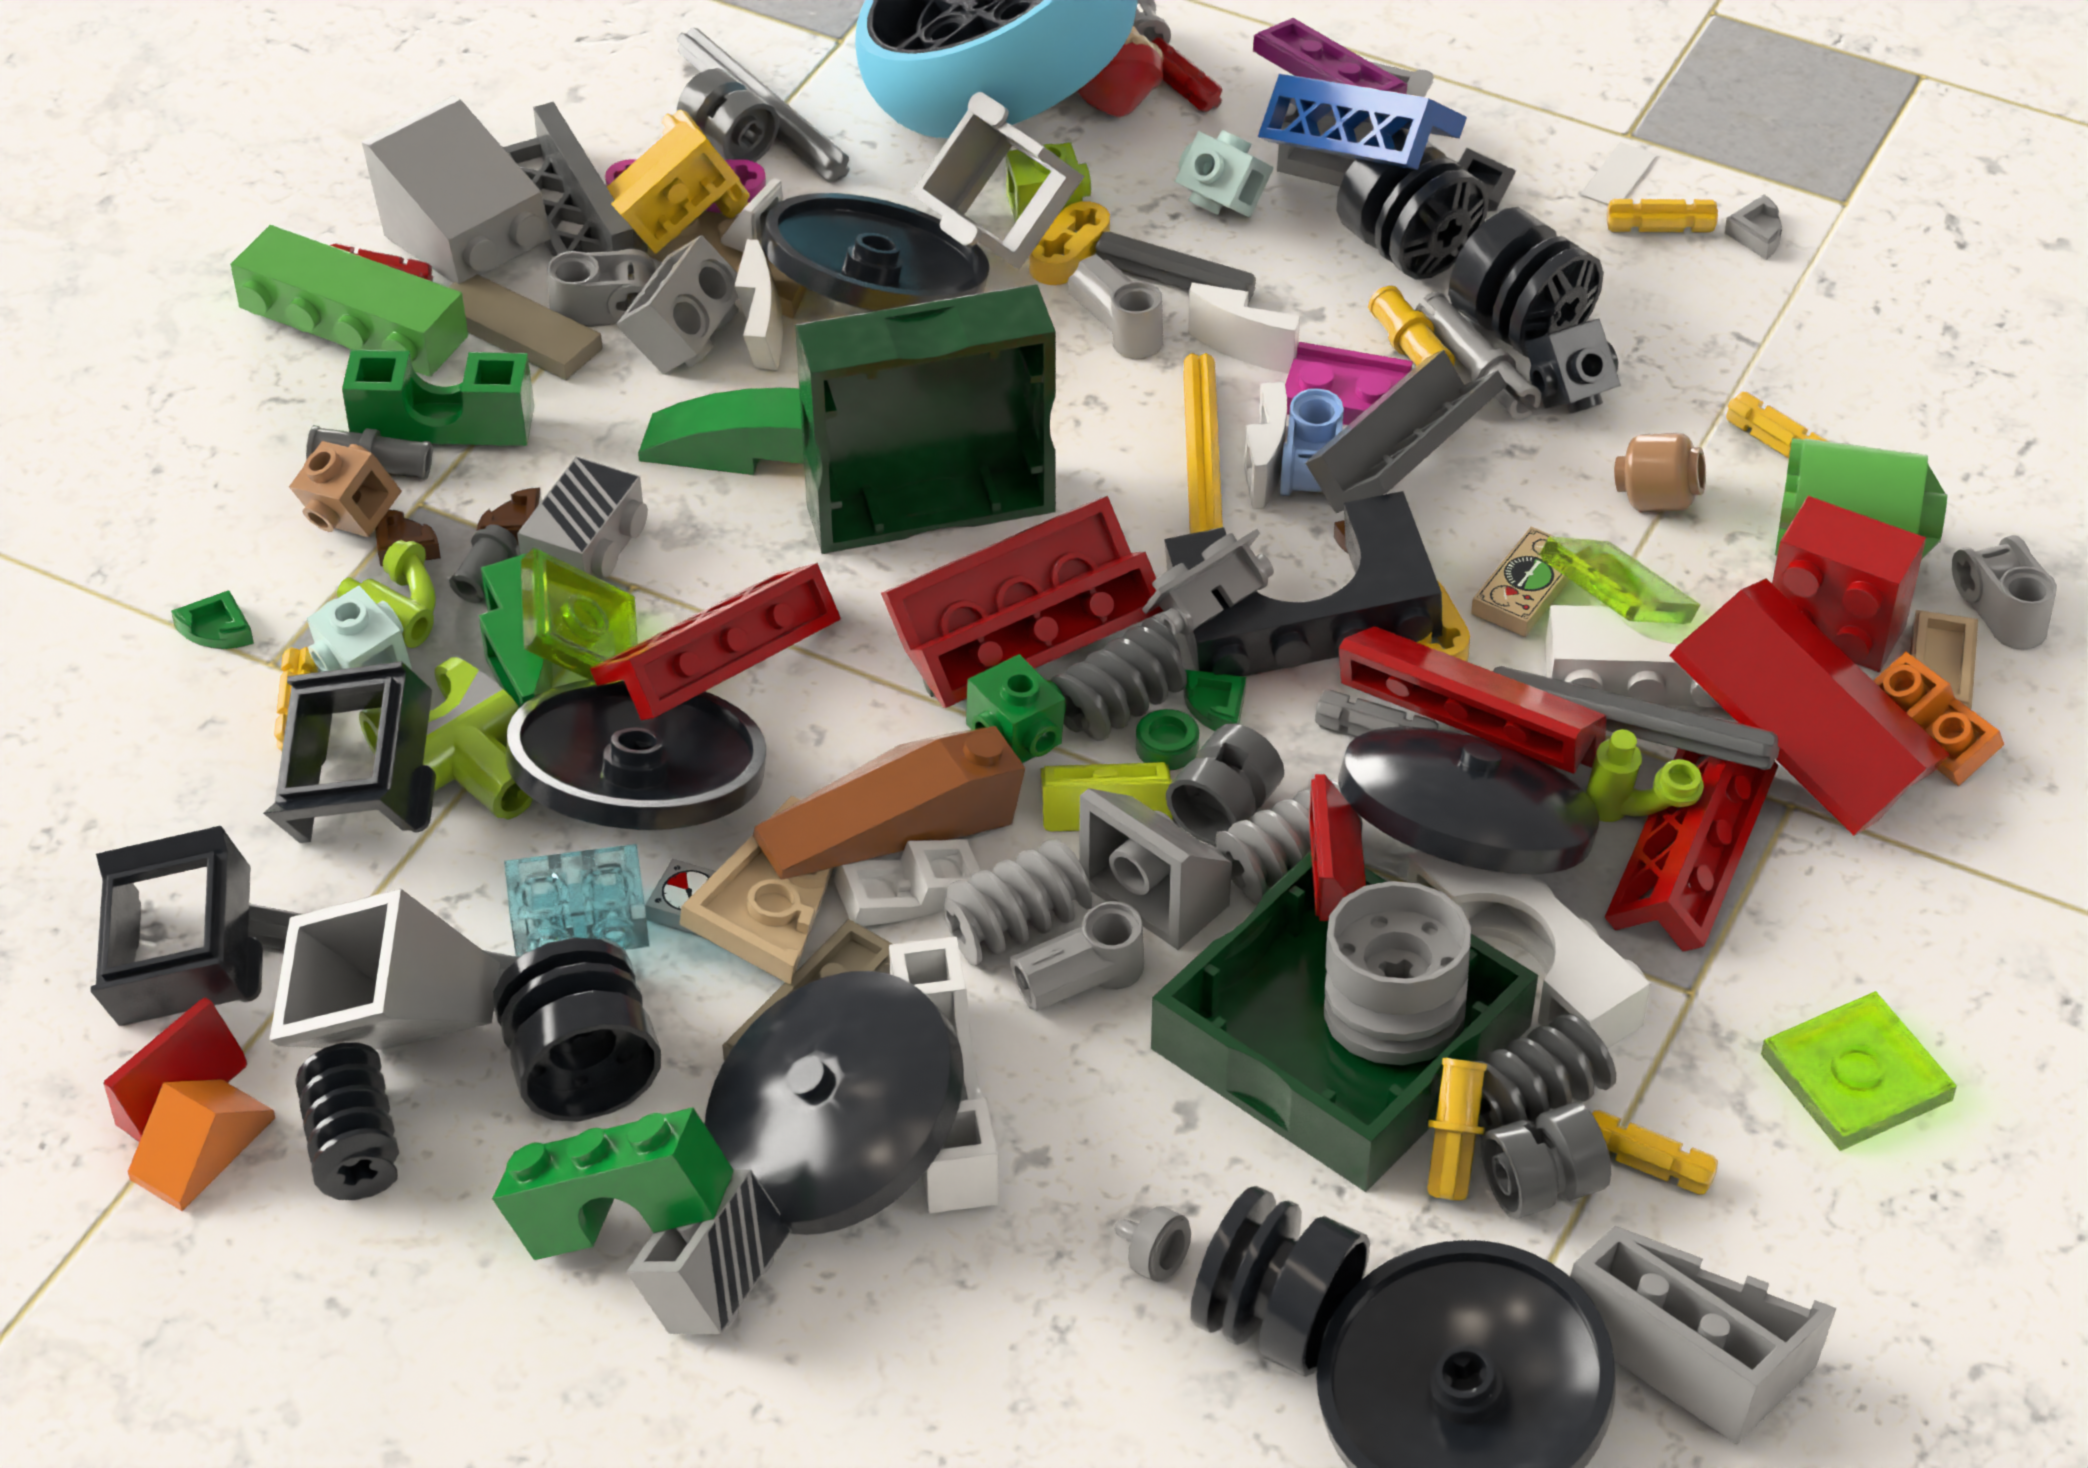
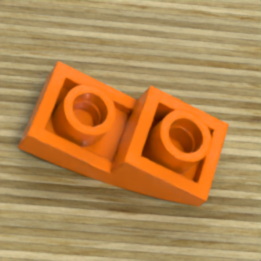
[1873,651,2005,786]

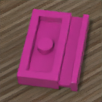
[1285,342,1413,425]

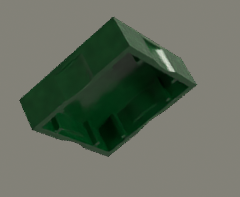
[795,284,1056,554]
[1151,851,1538,1192]

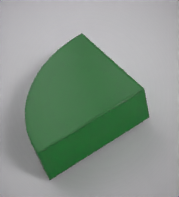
[171,590,254,649]
[1183,669,1246,731]

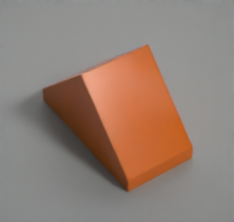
[128,1079,275,1211]

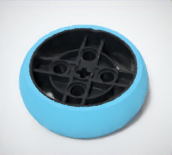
[855,0,1138,138]

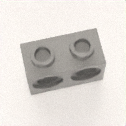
[616,235,739,374]

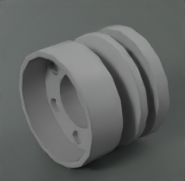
[1324,881,1472,1065]

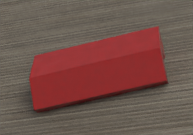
[881,496,1163,708]
[1669,578,1950,836]
[1339,626,1607,774]

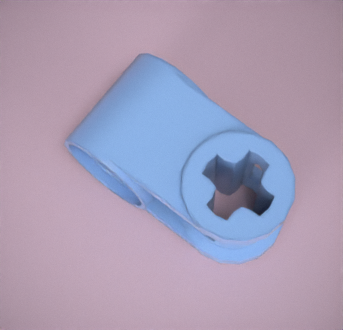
[1280,388,1344,496]

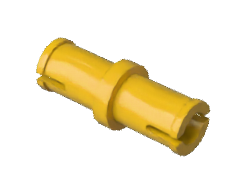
[1368,285,1455,366]

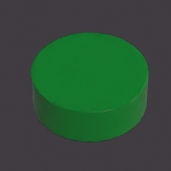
[1136,709,1199,771]

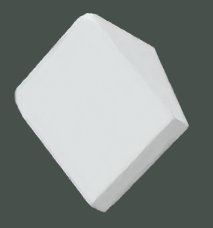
[721,178,783,252]

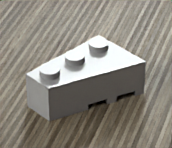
[1570,1226,1837,1445]

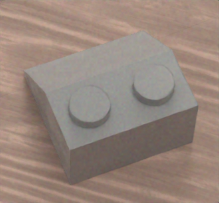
[1079,788,1232,950]

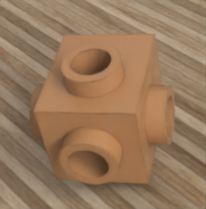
[289,441,402,537]

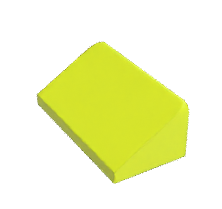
[1041,762,1172,832]

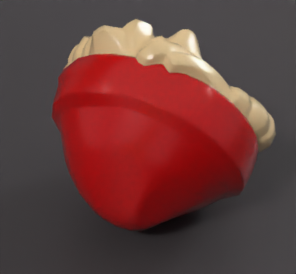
[1077,25,1163,117]

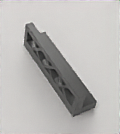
[503,101,634,275]
[1305,350,1507,514]

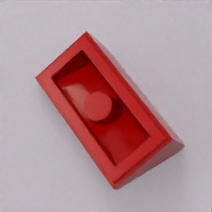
[1309,774,1366,921]
[103,997,247,1142]

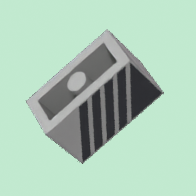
[517,456,648,597]
[626,1169,792,1334]

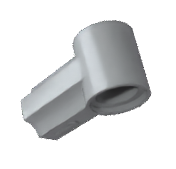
[1068,254,1163,359]
[1010,901,1144,1012]

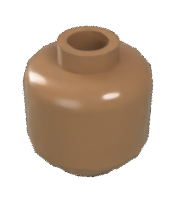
[1614,433,1706,512]

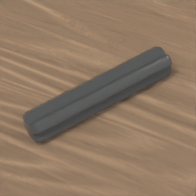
[1095,231,1256,303]

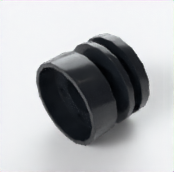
[1336,129,1489,280]
[1448,207,1604,358]
[493,937,661,1122]
[1190,1186,1370,1377]

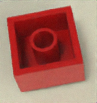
[1772,496,1926,673]

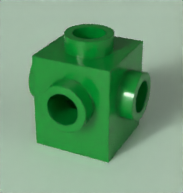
[966,654,1066,764]

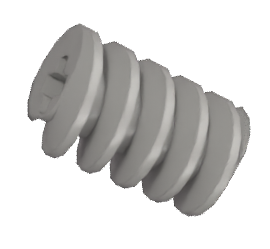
[1215,779,1363,904]
[944,839,1092,965]

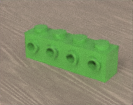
[230,224,468,377]

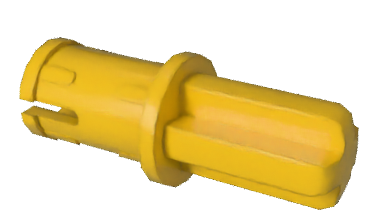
[1427,1058,1487,1201]

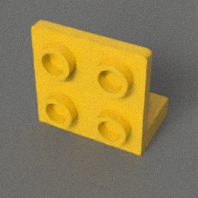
[607,120,740,254]

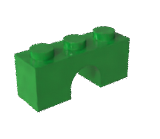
[342,349,535,446]
[492,1107,734,1261]

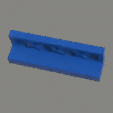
[1257,73,1467,170]

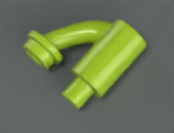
[337,540,436,648]
[1585,729,1704,822]

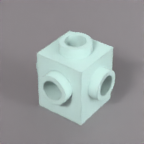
[1174,130,1274,218]
[307,586,412,672]

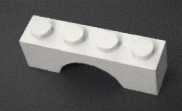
[1545,605,1802,707]
[1407,851,1651,1049]
[889,937,999,1214]

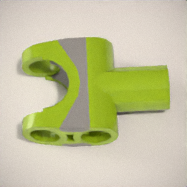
[359,657,533,820]

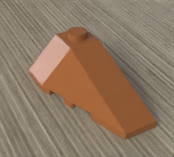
[753,726,1026,880]

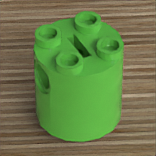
[1775,438,1948,560]

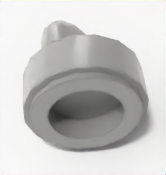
[1115,1206,1191,1282]

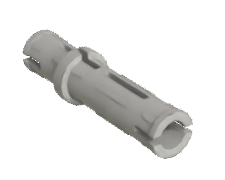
[1415,292,1542,420]

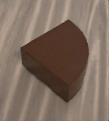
[476,488,542,545]
[375,509,441,567]

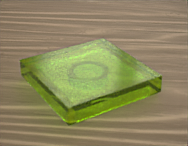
[1539,536,1701,624]
[521,547,638,679]
[1761,991,1957,1151]

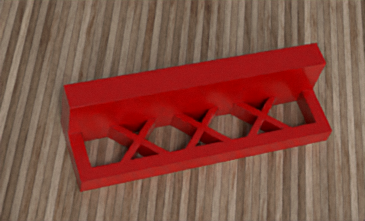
[590,563,841,721]
[1604,723,1778,952]

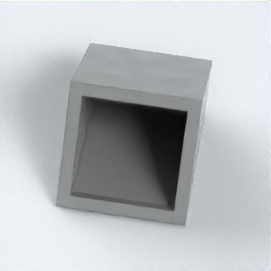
[361,95,551,284]
[269,889,500,1050]

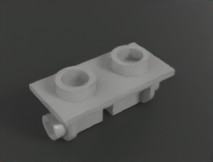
[1142,529,1274,636]

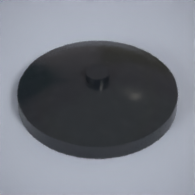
[762,193,990,311]
[506,679,766,830]
[1338,726,1600,874]
[705,971,964,1235]
[1316,1240,1616,1468]

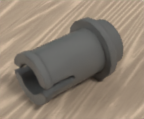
[449,525,517,603]

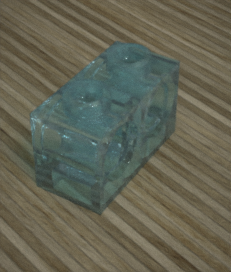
[504,844,650,957]

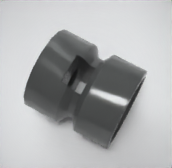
[676,68,779,162]
[1166,724,1284,845]
[1481,1102,1612,1219]

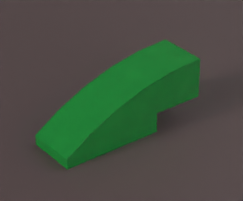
[638,387,804,475]
[479,553,553,708]

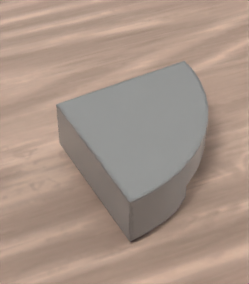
[1724,194,1782,260]

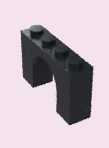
[1164,491,1442,677]

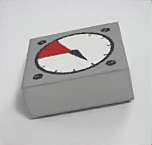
[645,859,716,936]

